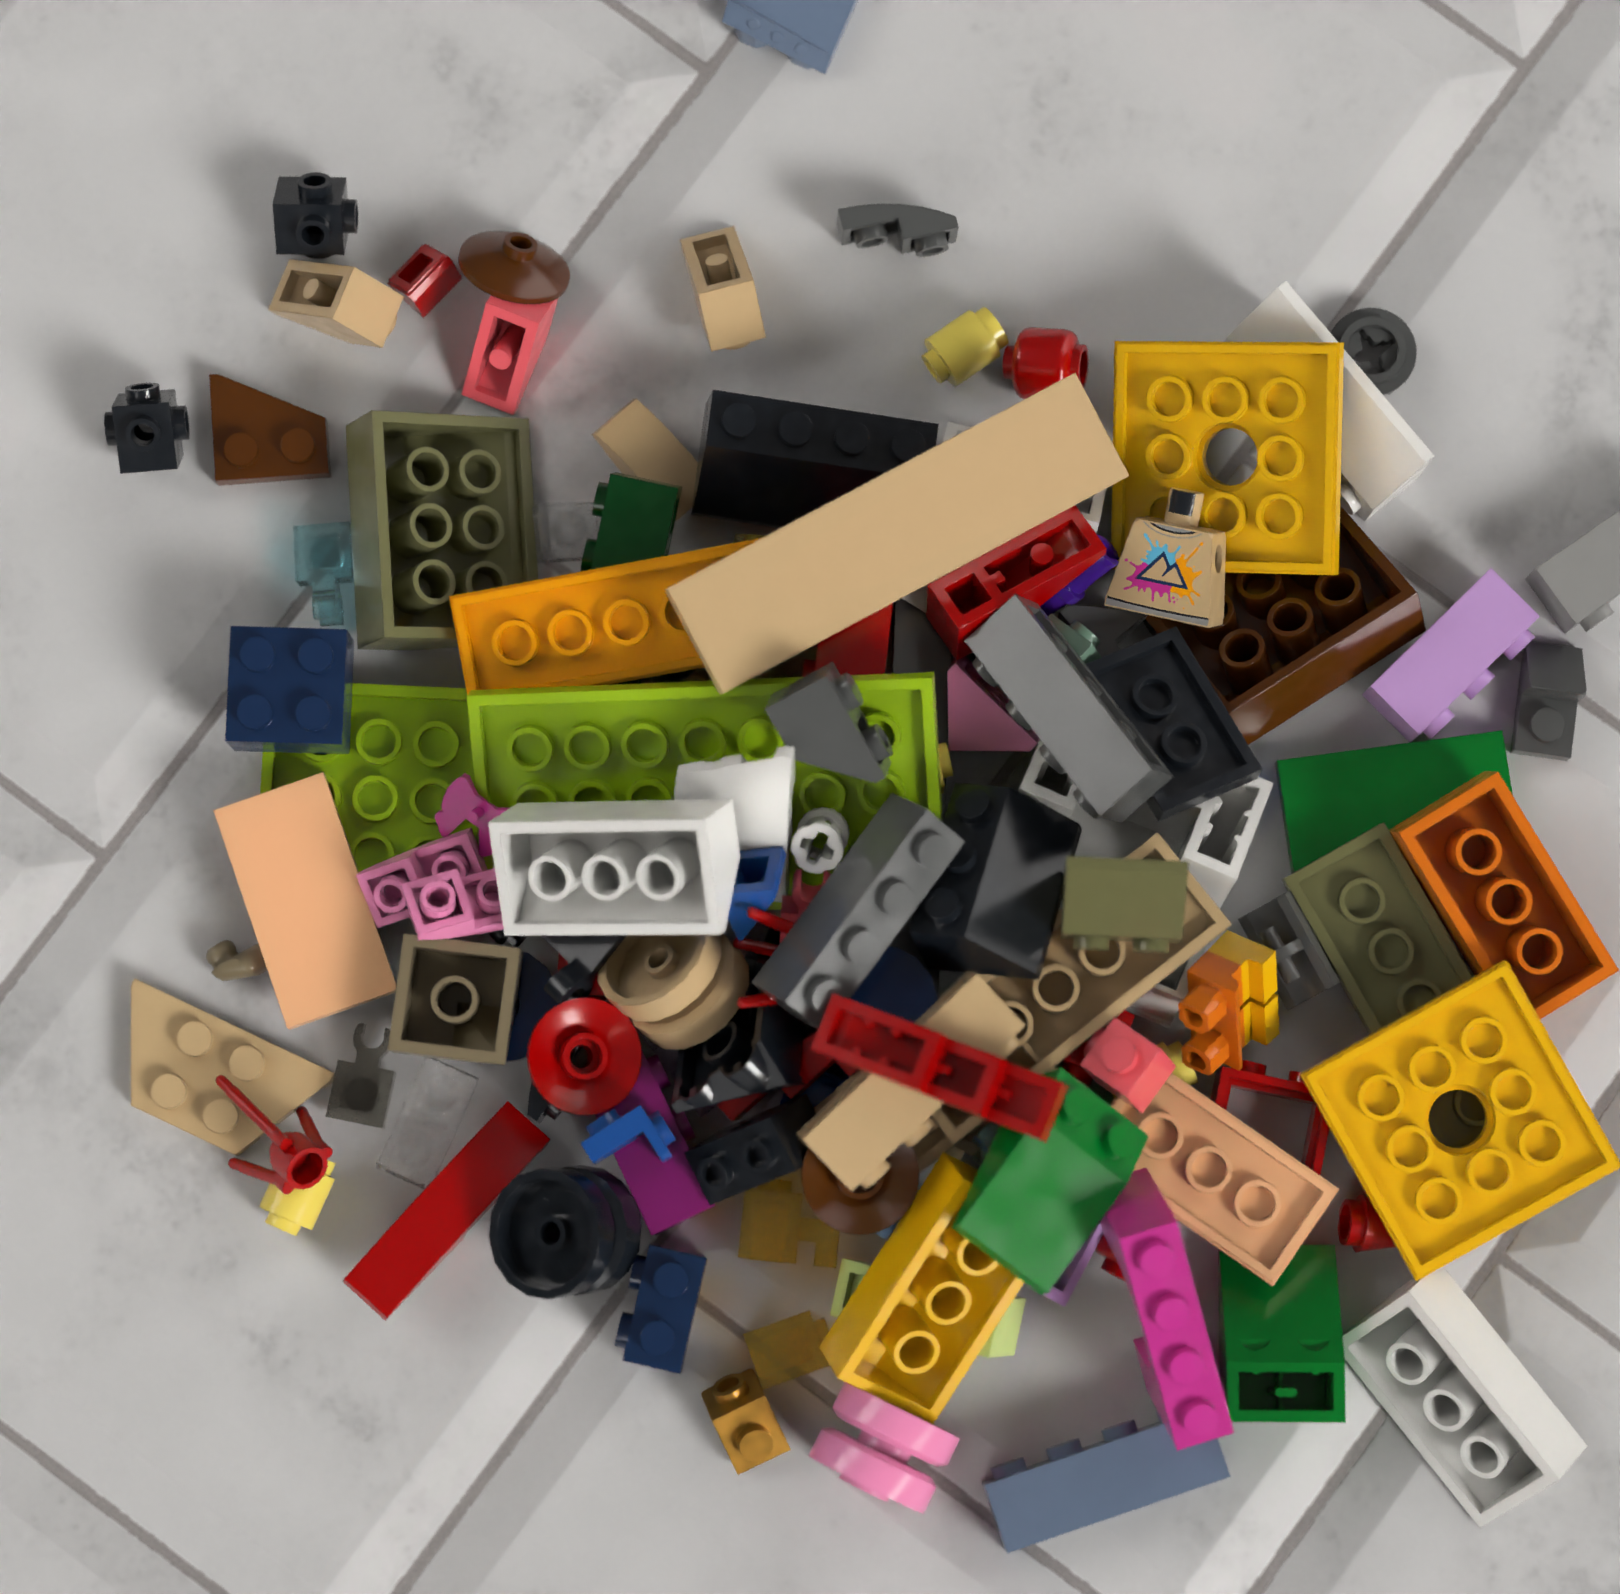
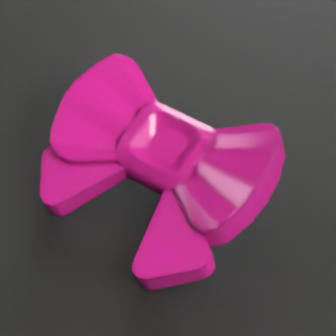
[435,773,510,857]

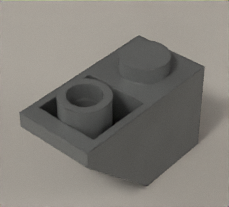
[765,662,893,783]

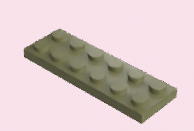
[1281,822,1485,1147]

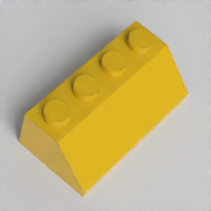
[819,1152,1024,1424]

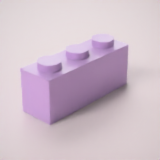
[1362,568,1540,743]

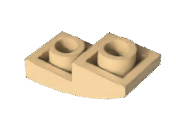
[592,398,698,522]

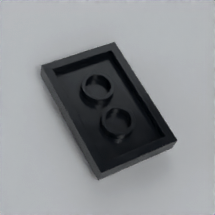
[1086,627,1263,822]

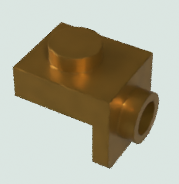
[701,1369,791,1475]

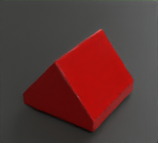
[387,244,462,318]

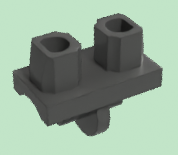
[1238,891,1341,1011]

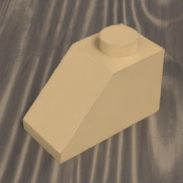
[680,226,766,352]
[268,259,404,348]

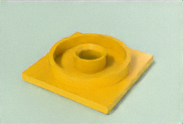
[1111,341,1344,575]
[1299,960,1620,1281]

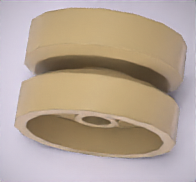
[598,933,749,1049]

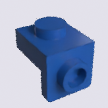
[580,1105,676,1165]

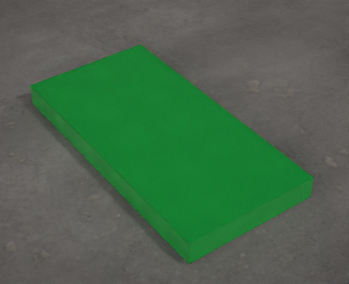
[1275,730,1513,874]

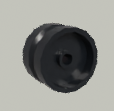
[489,1165,642,1299]

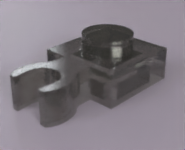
[325,1023,397,1129]

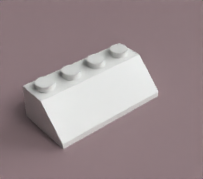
[1224,281,1434,522]
[488,799,740,936]
[1343,1267,1588,1528]

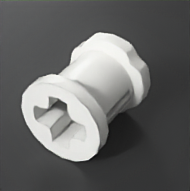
[791,807,850,874]

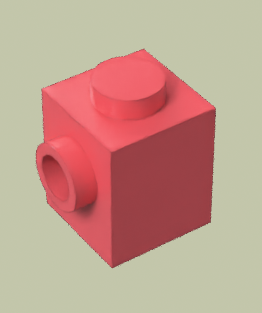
[1080,1017,1176,1114]

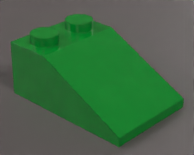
[952,1068,1149,1295]

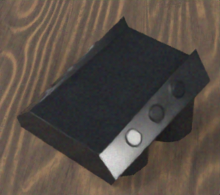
[671,983,807,1113]

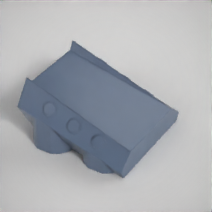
[722,0,858,74]

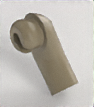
[206,940,268,981]

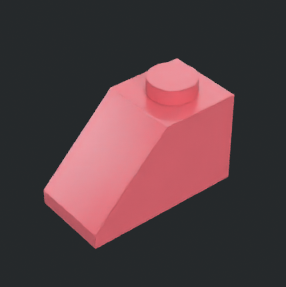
[461,295,558,415]

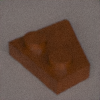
[209,374,331,486]

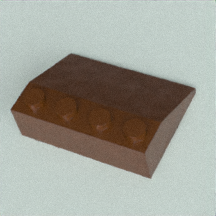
[1144,505,1426,745]

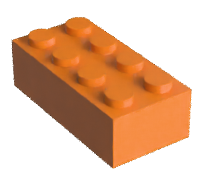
[1389,771,1620,1019]

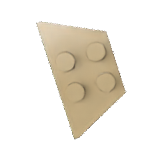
[131,978,337,1156]

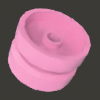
[809,1382,960,1514]

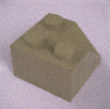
[388,933,524,1065]

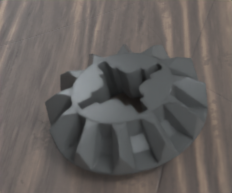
[1331,308,1417,395]

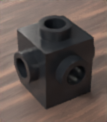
[272,172,358,259]
[104,383,190,474]

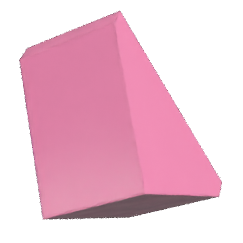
[947,656,1040,752]

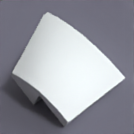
[674,746,795,902]

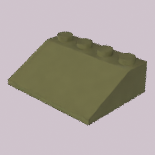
[346,410,538,650]

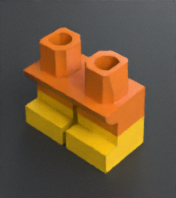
[1178,930,1280,1076]

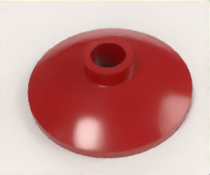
[527,998,642,1115]

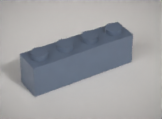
[982,1412,1231,1553]

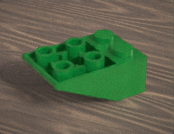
[1218,1245,1346,1423]

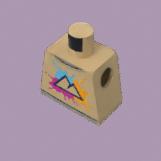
[1104,487,1226,628]

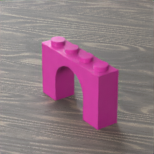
[1100,1168,1234,1451]

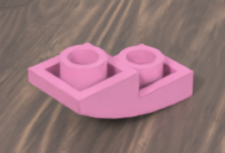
[356,827,488,928]
[401,868,504,940]

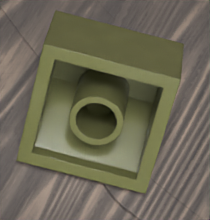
[1061,856,1189,953]

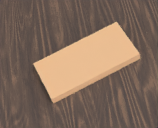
[213,772,397,1030]
[1110,1073,1339,1286]

